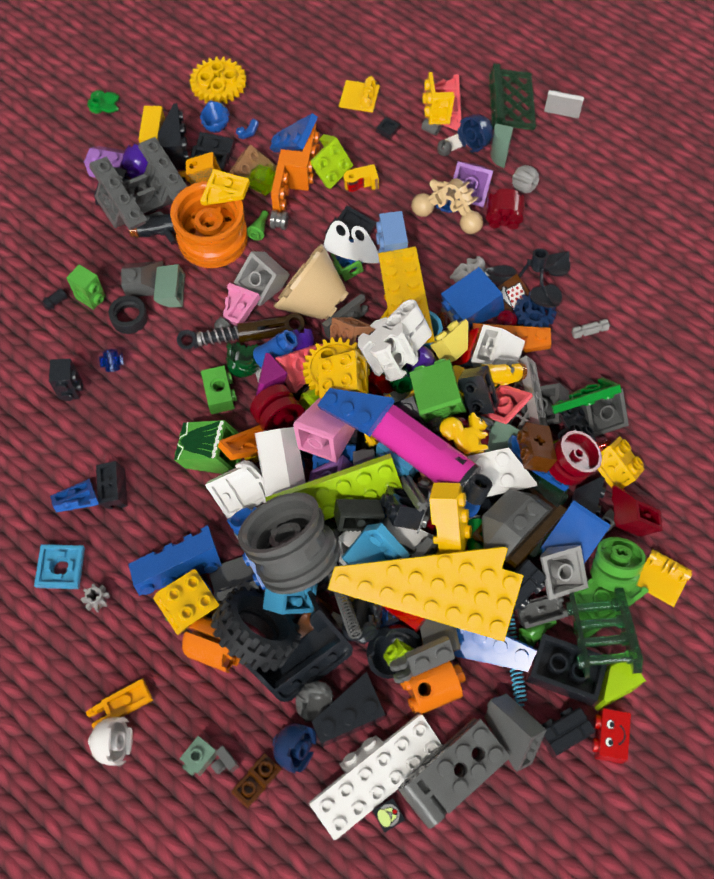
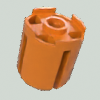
[182,616,240,673]

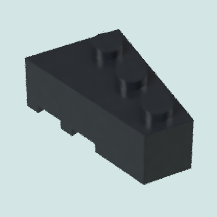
[312,672,385,748]

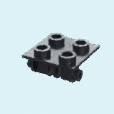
[558,406,597,442]

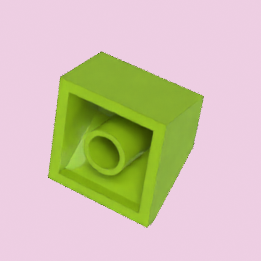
[594,656,646,711]

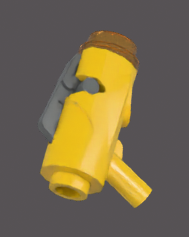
[480,358,527,387]

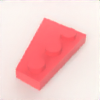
[275,343,323,393]

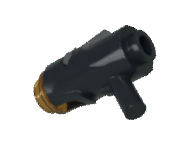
[129,212,177,245]

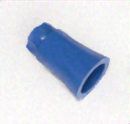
[253,330,298,368]

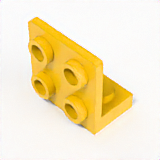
[422,72,454,125]
[318,350,369,399]
[597,437,645,489]
[153,569,219,635]

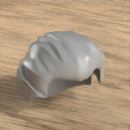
[450,256,485,283]

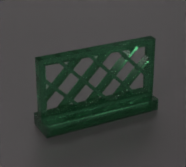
[489,63,536,130]

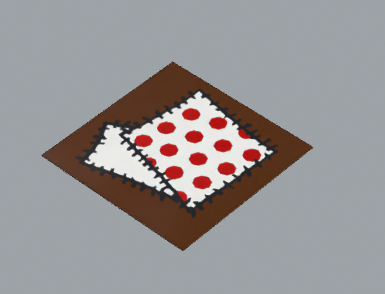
[497,274,529,313]

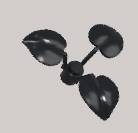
[484,248,570,308]

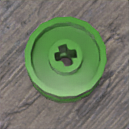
[590,537,646,593]

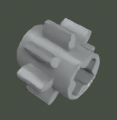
[81,584,110,612]

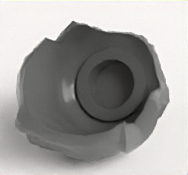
[296,681,333,723]

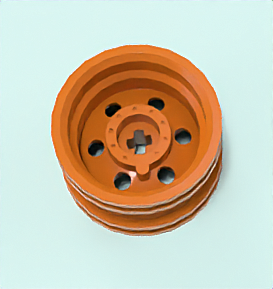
[170,181,248,268]

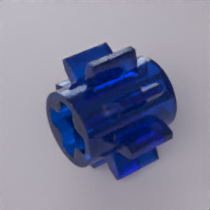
[99,349,124,372]

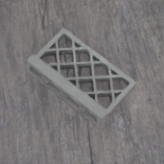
[507,356,548,430]

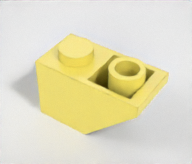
[430,319,468,362]

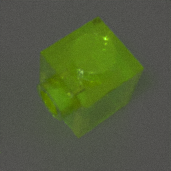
[249,164,275,196]

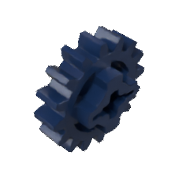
[513,292,557,328]

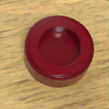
[497,310,517,326]

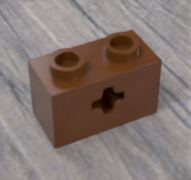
[517,422,557,473]

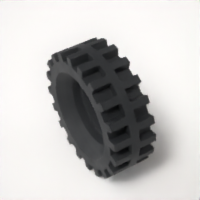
[211,587,301,672]

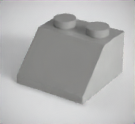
[234,251,290,306]

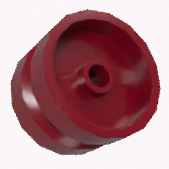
[250,384,304,431]
[549,430,602,486]

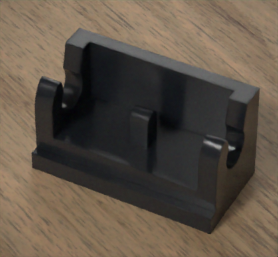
[96,461,128,510]

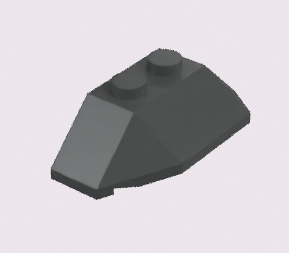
[482,489,553,559]

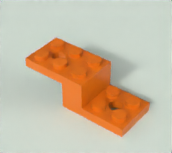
[271,124,320,213]

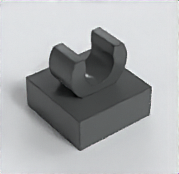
[211,746,240,775]

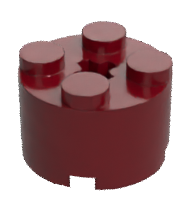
[486,189,525,230]

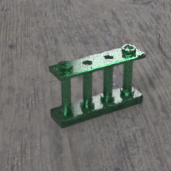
[566,588,643,678]

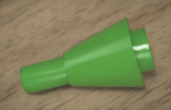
[247,210,269,240]
[518,620,557,647]

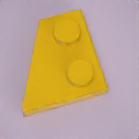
[200,169,250,205]

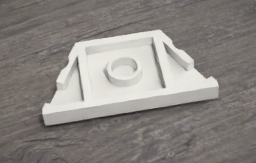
[466,448,537,501]

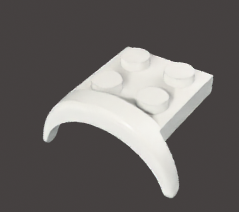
[206,460,266,519]

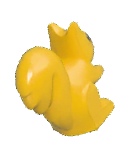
[439,412,488,456]

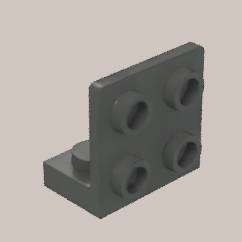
[209,557,261,607]

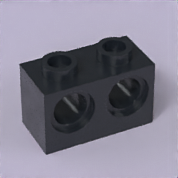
[381,486,425,530]

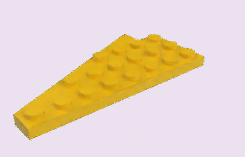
[328,546,524,642]

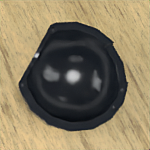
[366,624,422,679]

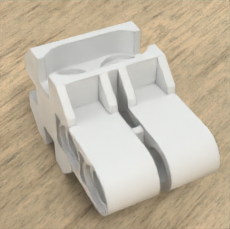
[358,299,432,381]

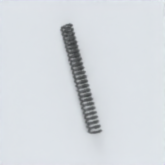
[328,564,362,639]

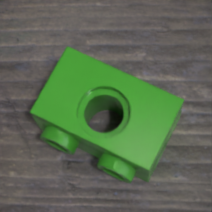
[66,264,106,310]
[201,366,237,414]

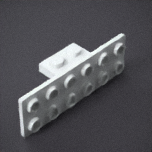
[309,714,443,840]

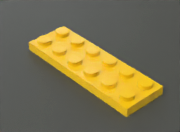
[378,246,435,344]

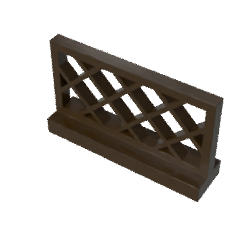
[471,487,567,572]

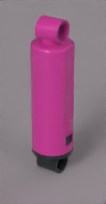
[372,405,492,505]

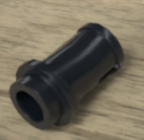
[41,288,68,311]

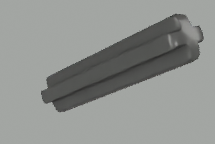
[401,475,428,512]

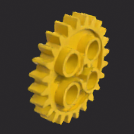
[189,57,246,104]
[303,337,370,396]

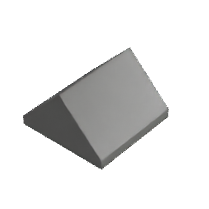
[544,90,584,118]
[540,545,588,600]

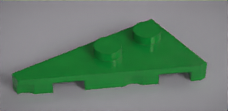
[551,377,621,414]

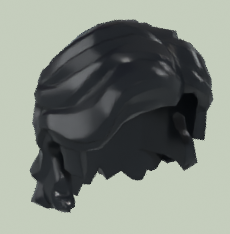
[341,598,383,644]

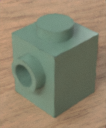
[180,736,217,777]

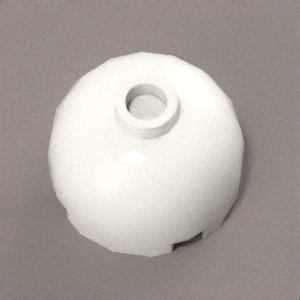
[88,717,133,766]

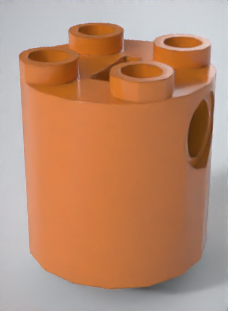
[400,661,466,714]

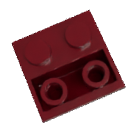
[612,485,663,537]

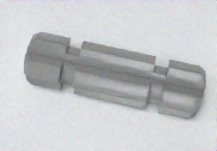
[571,319,610,339]

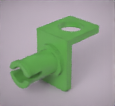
[330,253,364,281]

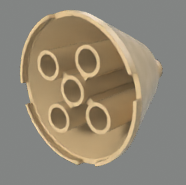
[273,244,348,320]

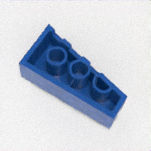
[128,525,222,596]

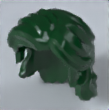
[225,342,260,378]

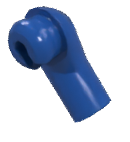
[236,119,259,139]

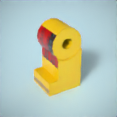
[344,164,379,192]

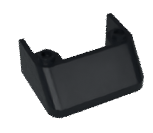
[244,590,353,702]

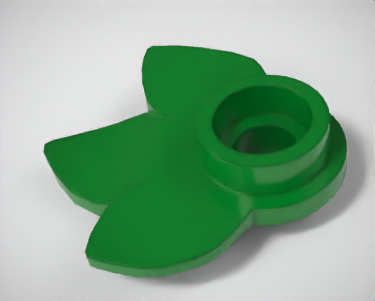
[87,90,119,114]

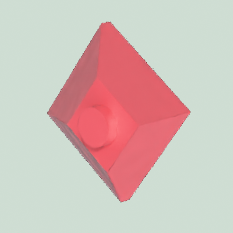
[481,385,533,424]

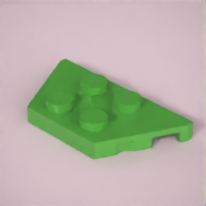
[570,578,649,642]

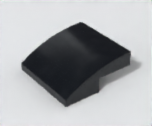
[190,132,235,171]
[325,205,376,241]

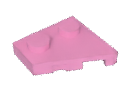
[223,283,261,326]

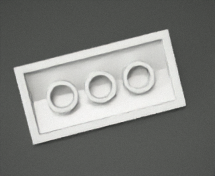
[255,427,306,497]

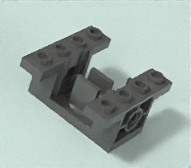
[89,137,187,231]

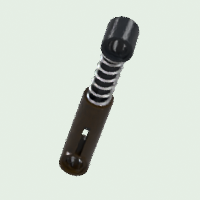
[177,313,304,352]

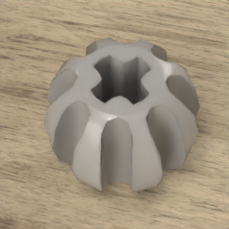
[512,165,539,193]

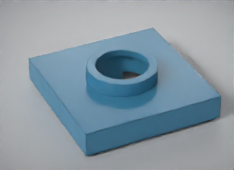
[34,544,85,589]

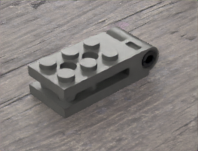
[398,718,510,829]

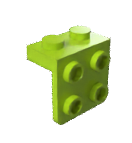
[311,134,354,189]

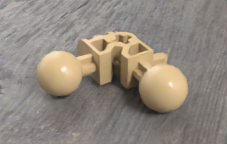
[411,178,483,234]

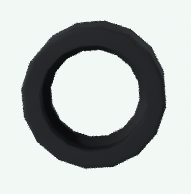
[108,295,148,334]

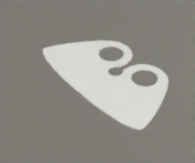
[324,221,380,263]

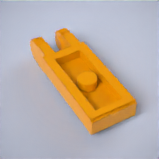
[86,679,153,729]

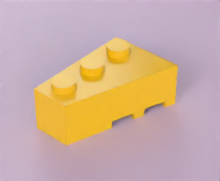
[429,483,472,554]

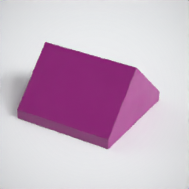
[256,353,287,396]

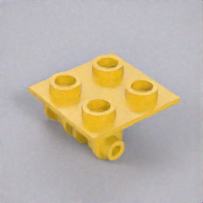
[339,76,380,113]
[637,549,692,607]

